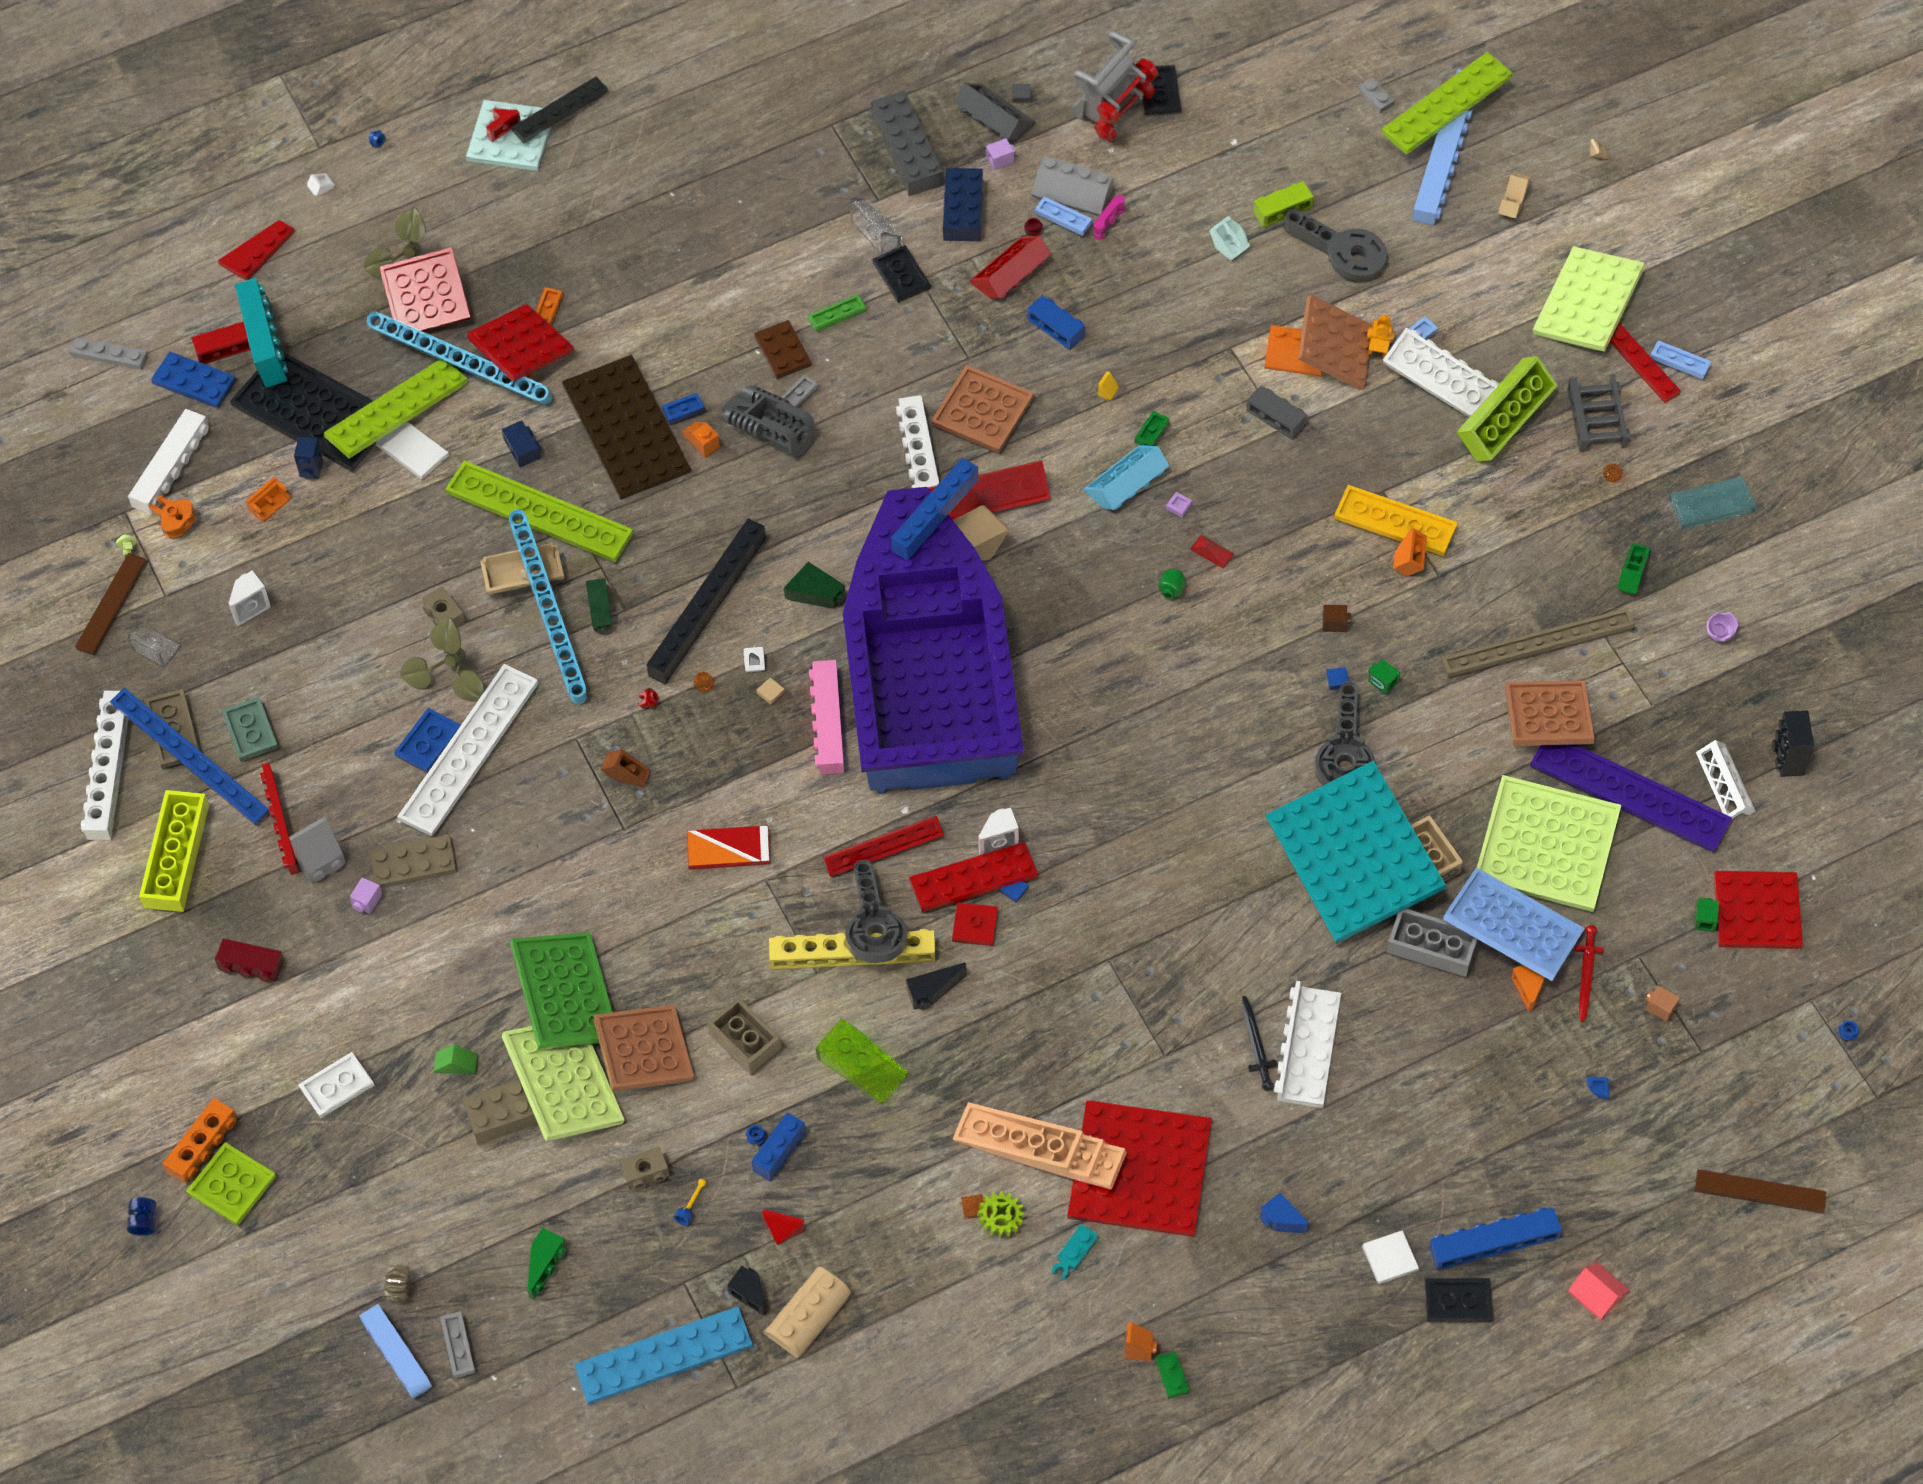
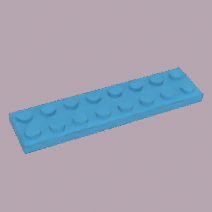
[574,1306,753,1405]

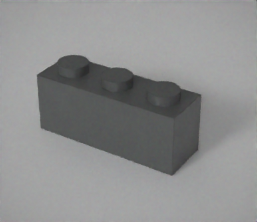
[1246,385,1307,440]

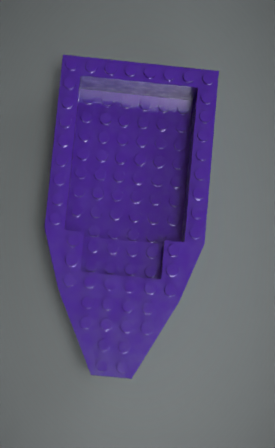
[843,487,1024,794]

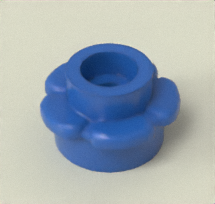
[369,130,385,147]
[1838,1020,1859,1040]
[746,1125,766,1145]

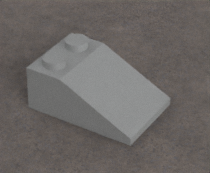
[289,817,346,884]

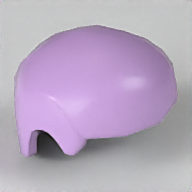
[1706,612,1738,642]

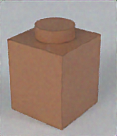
[1645,985,1680,1022]

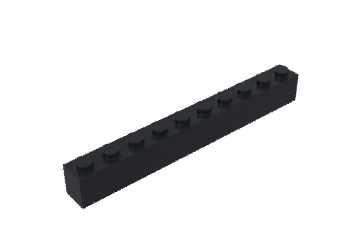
[646,518,766,684]

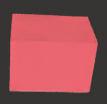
[1568,1262,1630,1320]

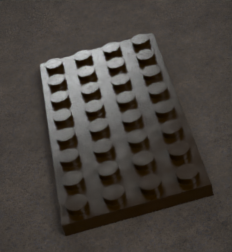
[562,355,691,500]

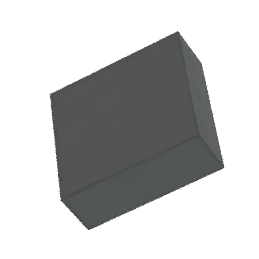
[1012,83,1031,102]

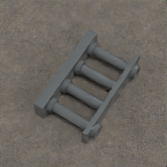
[1567,374,1630,452]

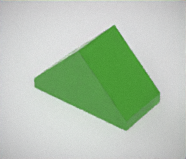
[434,1044,478,1075]

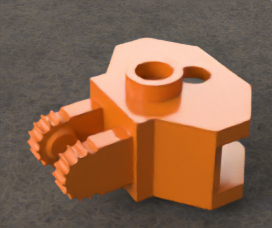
[149,495,195,539]

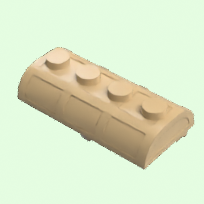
[480,543,564,595]
[763,1267,851,1358]

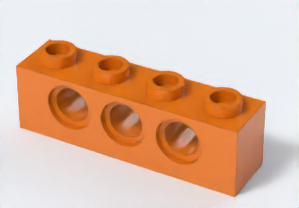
[162,1098,237,1184]

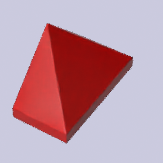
[1191,535,1234,569]
[762,1209,805,1245]

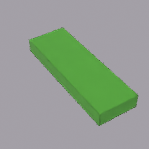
[808,294,867,332]

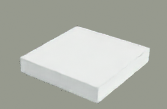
[1362,1231,1419,1285]

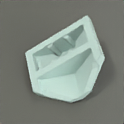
[1209,216,1250,260]

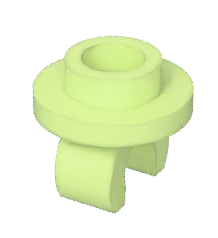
[116,534,136,556]

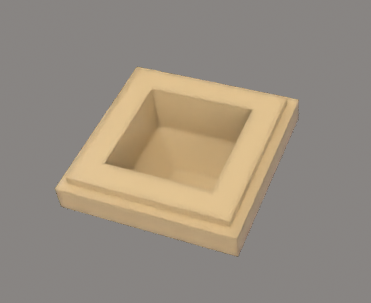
[1590,139,1609,160]

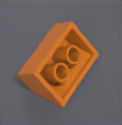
[1264,325,1322,377]

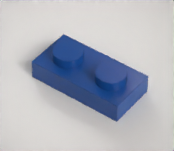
[662,393,705,424]

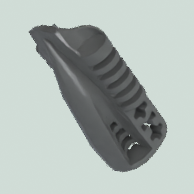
[721,385,815,456]

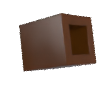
[1322,605,1351,632]

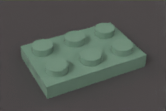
[221,697,278,762]

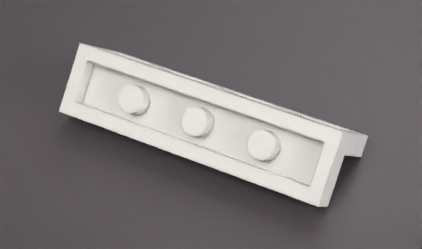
[1696,740,1756,819]

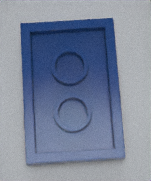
[394,707,461,773]

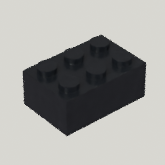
[1772,710,1814,777]

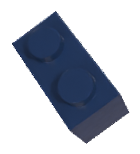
[501,420,541,468]
[294,437,323,479]

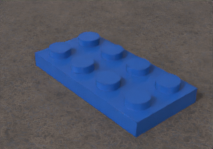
[151,351,236,409]

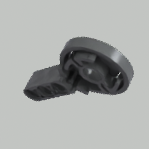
[1284,209,1387,281]
[1314,681,1375,785]
[845,860,908,963]

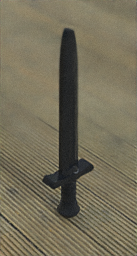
[1242,996,1277,1091]

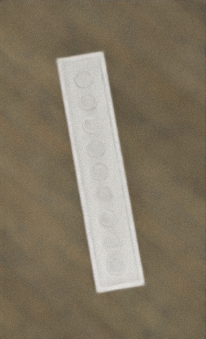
[397,664,538,837]

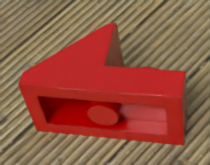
[486,108,521,142]

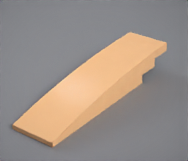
[953,1102,1127,1189]

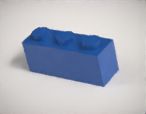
[1027,295,1085,350]
[751,1112,806,1182]

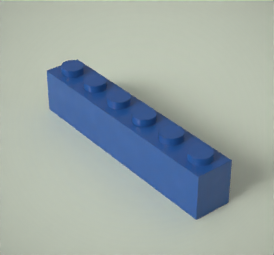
[891,457,979,561]
[1429,1207,1562,1271]

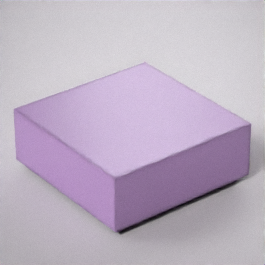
[1166,492,1193,517]

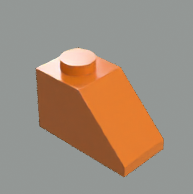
[681,421,720,458]
[1393,528,1427,576]
[1511,965,1545,1012]
[1125,1322,1157,1361]

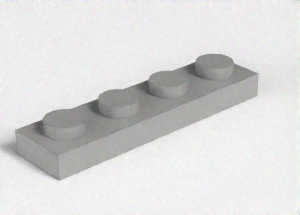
[69,337,148,370]

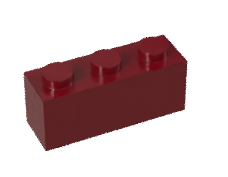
[215,938,284,982]

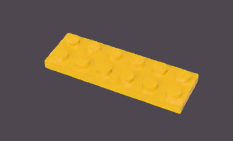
[1334,485,1458,557]

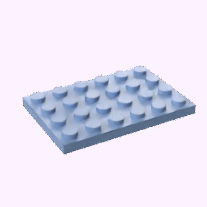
[1443,867,1585,981]

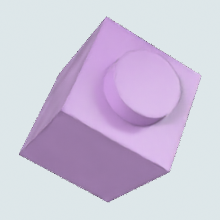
[986,138,1016,170]
[350,878,382,914]

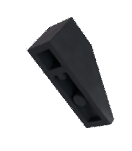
[906,962,967,1010]

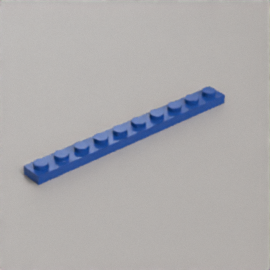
[110,688,270,826]

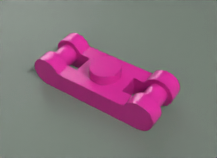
[1094,195,1125,240]

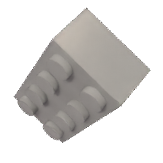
[1387,909,1478,977]

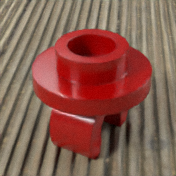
[638,688,659,709]

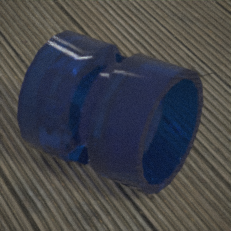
[127,1197,157,1236]

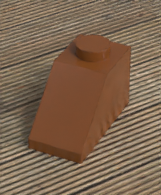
[601,749,651,787]

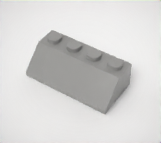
[1032,156,1114,216]

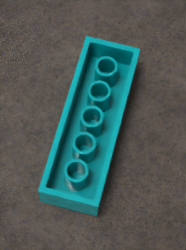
[235,278,289,388]

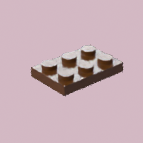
[754,320,811,379]

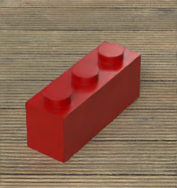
[191,321,251,364]

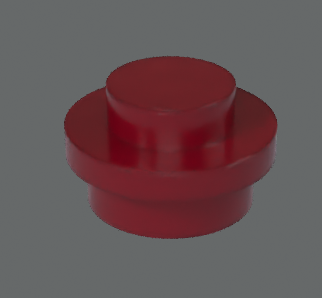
[1024,218,1043,236]

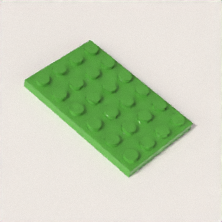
[510,932,612,1049]

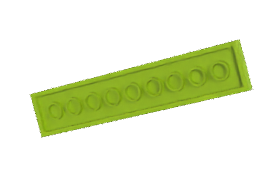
[445,460,633,563]

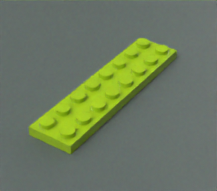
[1381,52,1513,155]
[324,359,468,458]

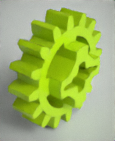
[977,1191,1024,1238]

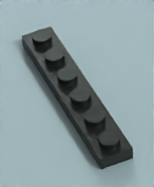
[512,76,608,143]

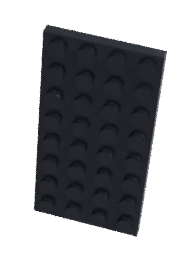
[230,352,377,471]

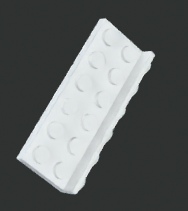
[1382,328,1499,417]
[1274,981,1341,1108]

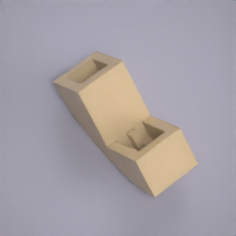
[1498,172,1531,218]

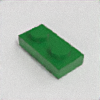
[1134,411,1170,446]
[1155,1351,1189,1400]

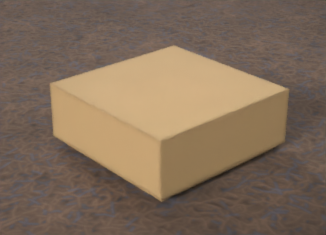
[756,678,785,705]

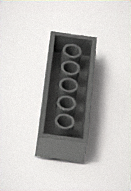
[871,91,943,196]

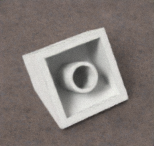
[229,571,271,627]
[979,807,1019,855]

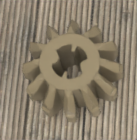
[384,1265,411,1302]

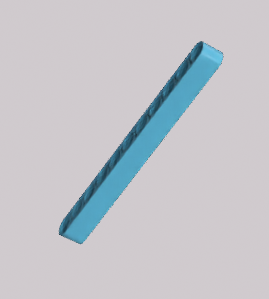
[367,312,553,405]
[509,509,587,704]

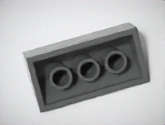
[954,83,1036,141]

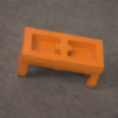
[246,477,292,523]

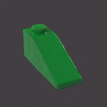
[1617,543,1651,594]

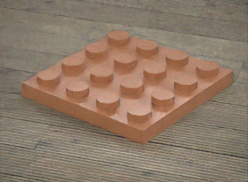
[1298,294,1372,390]
[931,365,1034,453]
[1505,680,1594,746]
[593,1005,694,1092]

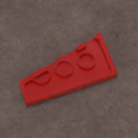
[218,220,295,281]

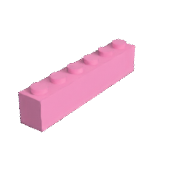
[809,660,844,775]

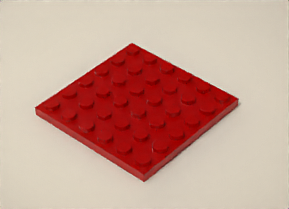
[1067,1100,1212,1237]

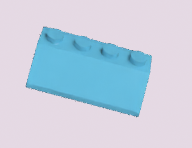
[1083,445,1169,510]

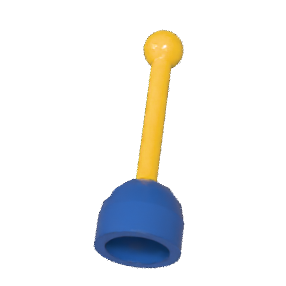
[674,1179,706,1226]

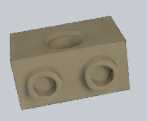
[422,586,465,628]
[620,1146,669,1190]

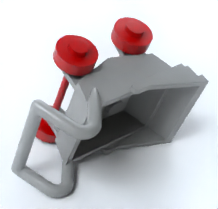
[1068,31,1159,142]

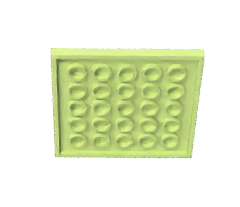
[1477,775,1621,912]

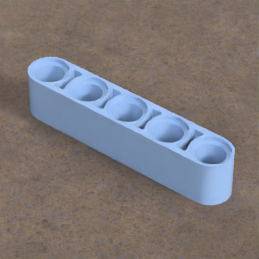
[359,1304,432,1399]

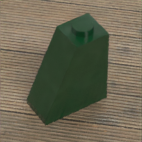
[784,561,846,609]
[586,578,613,632]

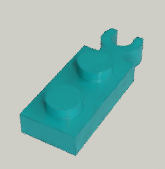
[1052,1224,1098,1281]

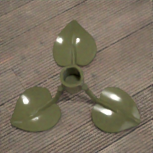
[364,207,426,278]
[400,617,485,702]

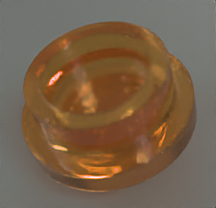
[1603,463,1623,482]
[693,672,713,691]

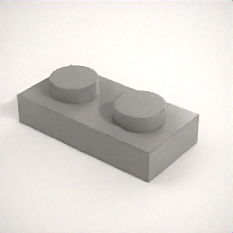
[1357,78,1395,113]

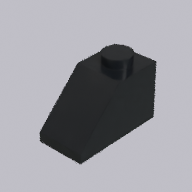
[727,1266,766,1316]

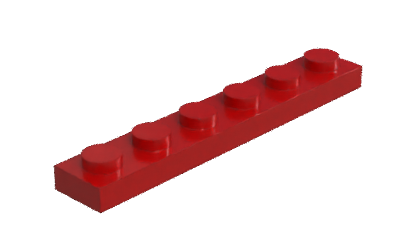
[1609,322,1681,403]
[260,762,299,875]
[823,815,943,877]

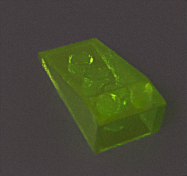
[816,1018,908,1104]

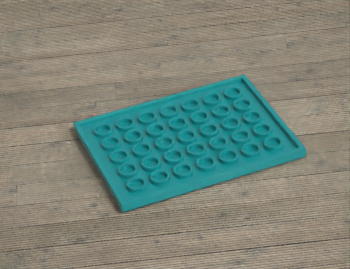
[1265,761,1447,944]

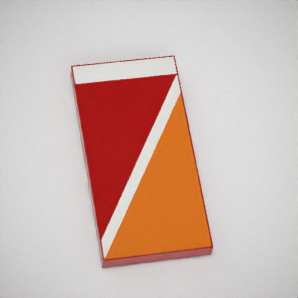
[687,825,770,869]

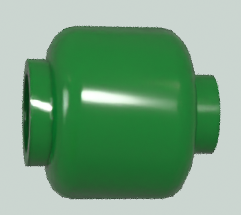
[1158,569,1186,599]

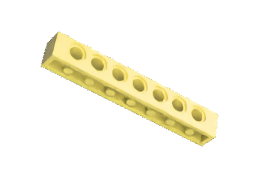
[769,929,935,969]

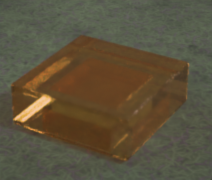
[961,1194,983,1220]

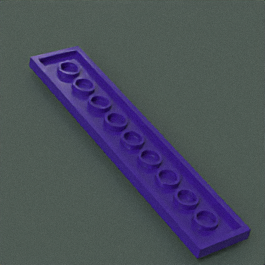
[1530,744,1732,852]

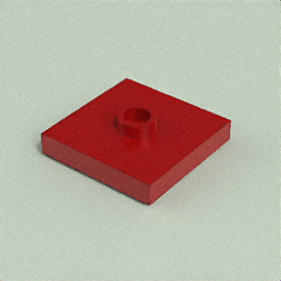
[952,902,998,946]

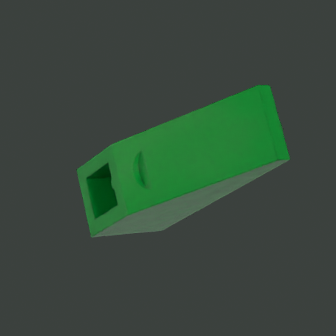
[527,1227,567,1299]

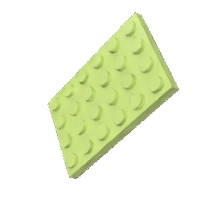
[1533,246,1645,352]
[502,1026,624,1141]

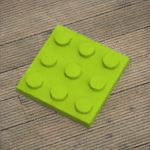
[186,1142,277,1226]

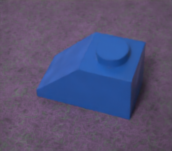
[1260,1193,1309,1233]

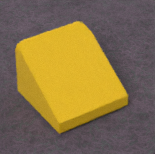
[1098,371,1119,401]

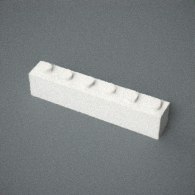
[128,409,209,515]

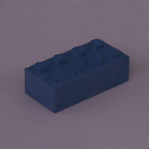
[943,168,983,242]

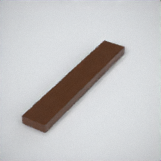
[75,553,147,655]
[1695,1169,1826,1214]

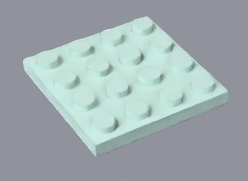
[466,100,551,171]

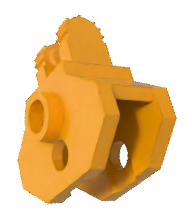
[1366,315,1395,357]

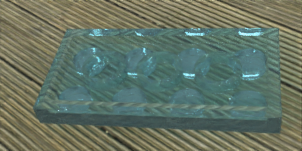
[1668,476,1756,529]

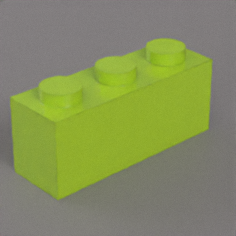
[1253,181,1314,228]

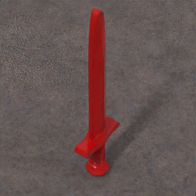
[1575,925,1604,1023]

